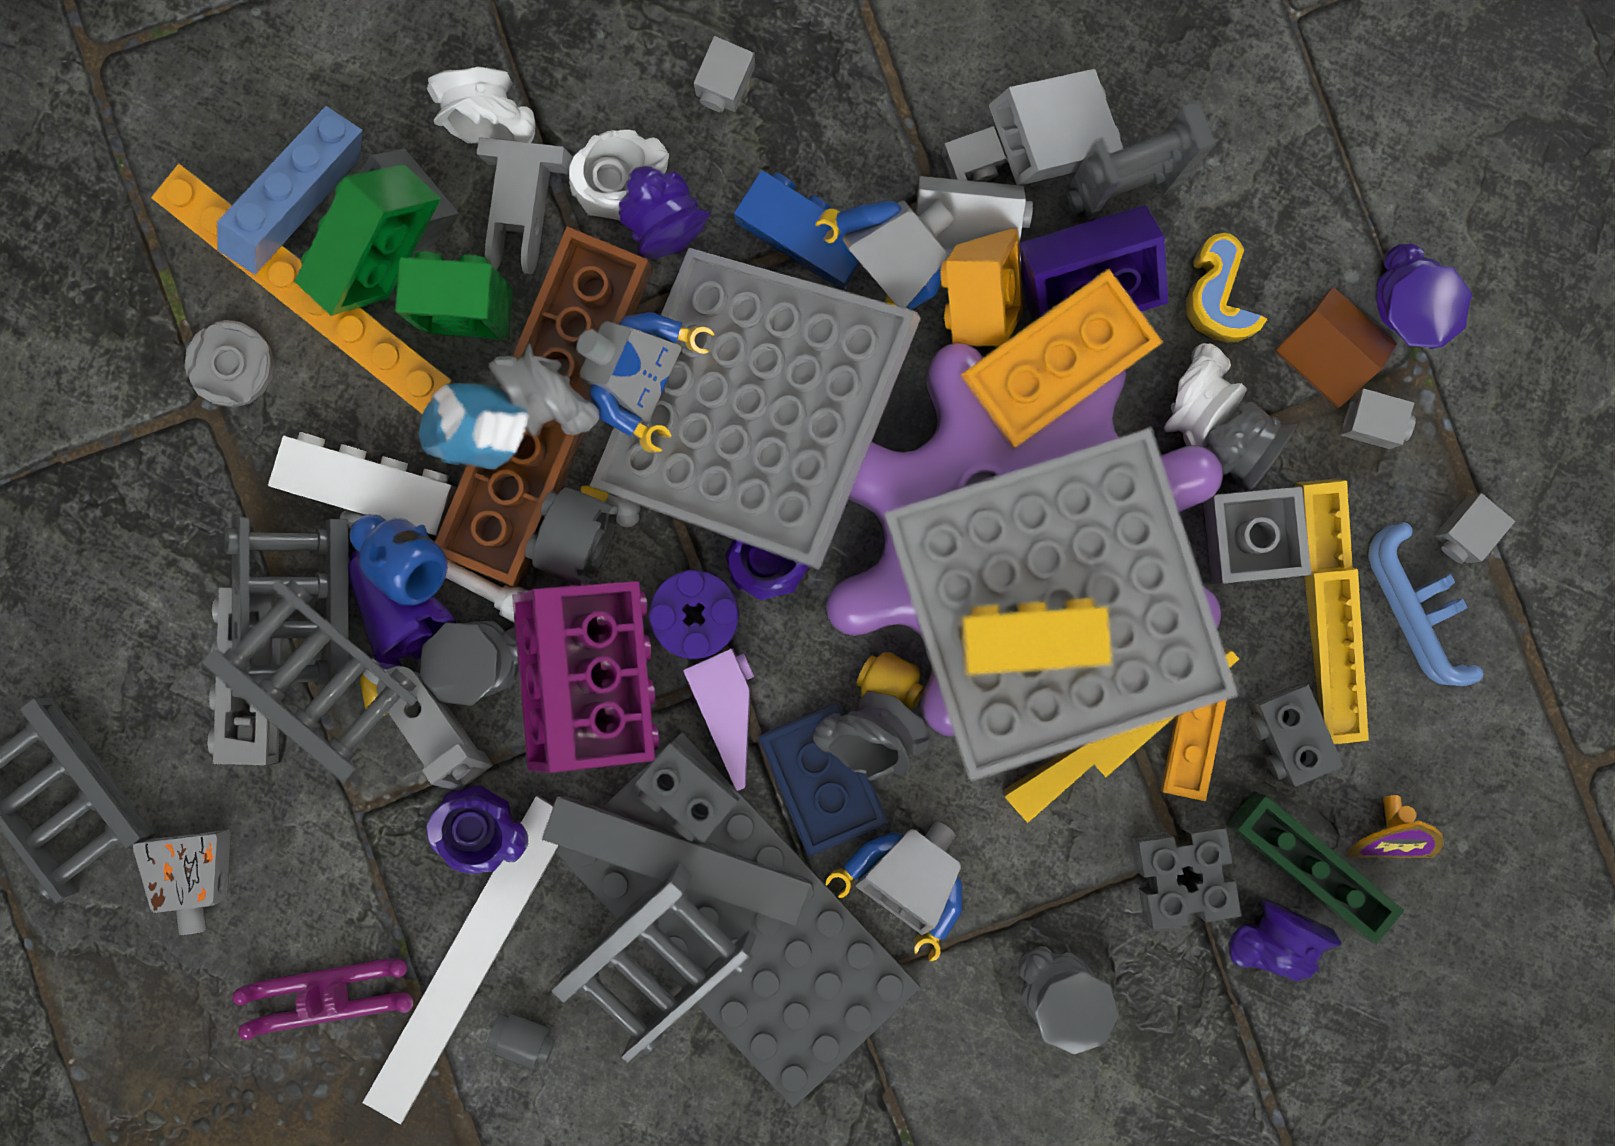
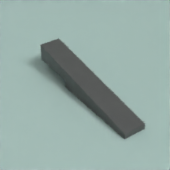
[541,794,811,926]

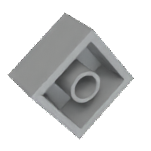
[1203,487,1311,585]

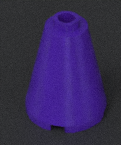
[348,550,456,670]

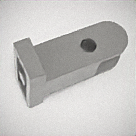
[477,137,573,274]
[377,666,493,791]

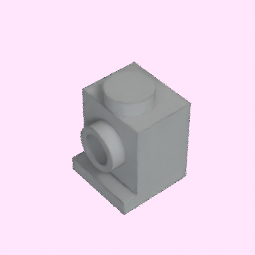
[942,126,1008,182]

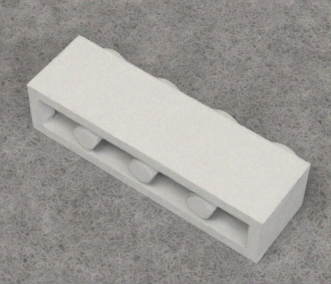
[268,432,457,536]

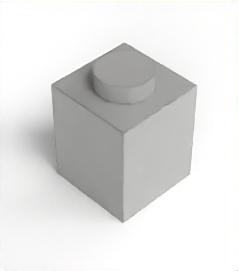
[694,36,755,112]
[1340,389,1416,449]
[1434,493,1515,564]

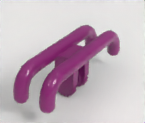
[232,958,413,1041]

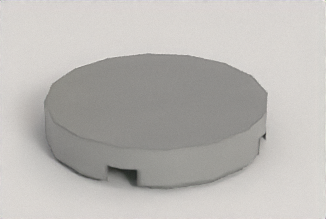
[184,320,275,408]

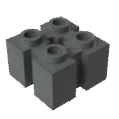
[1130,823,1241,931]

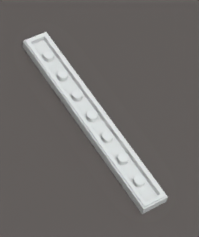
[363,795,559,1124]

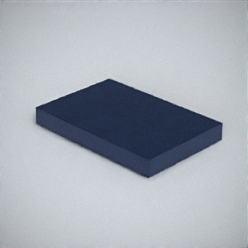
[758,702,888,857]

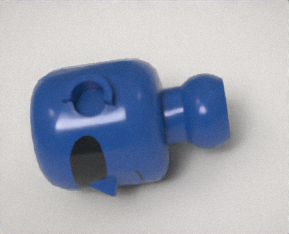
[350,514,448,605]

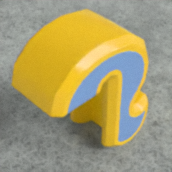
[1186,233,1267,343]

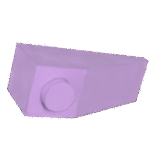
[683,649,754,791]

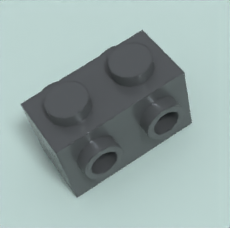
[1249,684,1344,787]
[635,741,739,843]

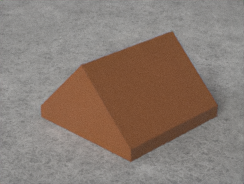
[1274,287,1397,408]

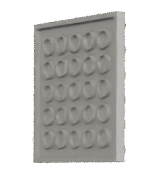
[590,248,921,570]
[884,428,1238,781]

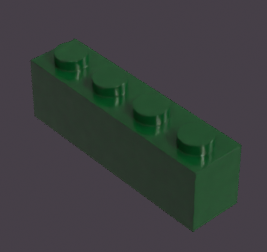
[1226,791,1405,945]

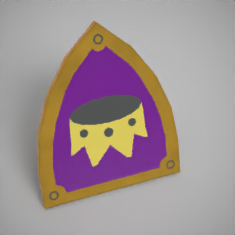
[1347,795,1444,858]

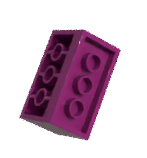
[512,581,659,773]

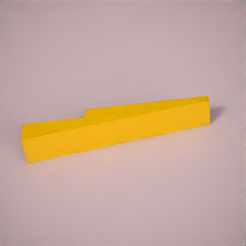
[1294,478,1369,744]
[1003,648,1239,823]

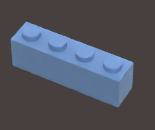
[217,106,363,274]

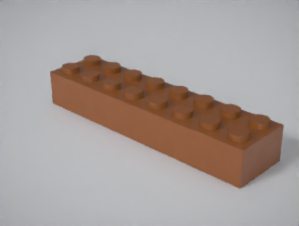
[435,227,653,587]

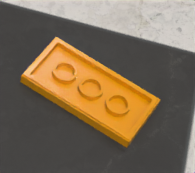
[960,269,1163,450]

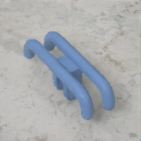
[1368,522,1484,687]

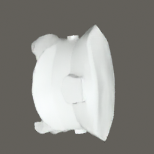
[427,67,536,143]
[569,129,669,221]
[1164,343,1247,448]

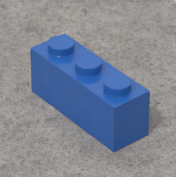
[734,170,861,291]

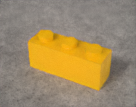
[960,598,1112,675]

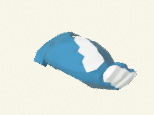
[418,383,528,469]

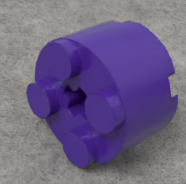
[649,570,740,659]

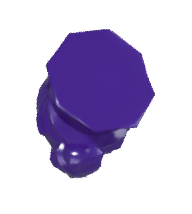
[618,166,711,259]
[1376,244,1472,349]
[725,539,809,601]
[426,785,529,874]
[1228,899,1341,981]

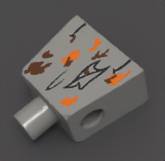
[133,829,230,935]

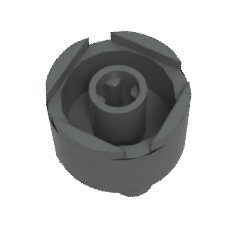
[525,487,618,586]

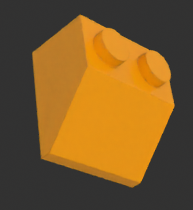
[941,229,1023,346]

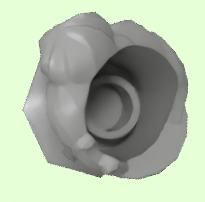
[489,343,599,437]

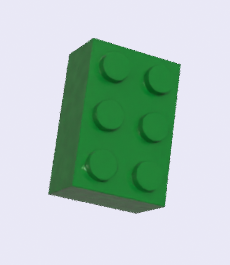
[294,164,442,316]
[396,252,513,340]

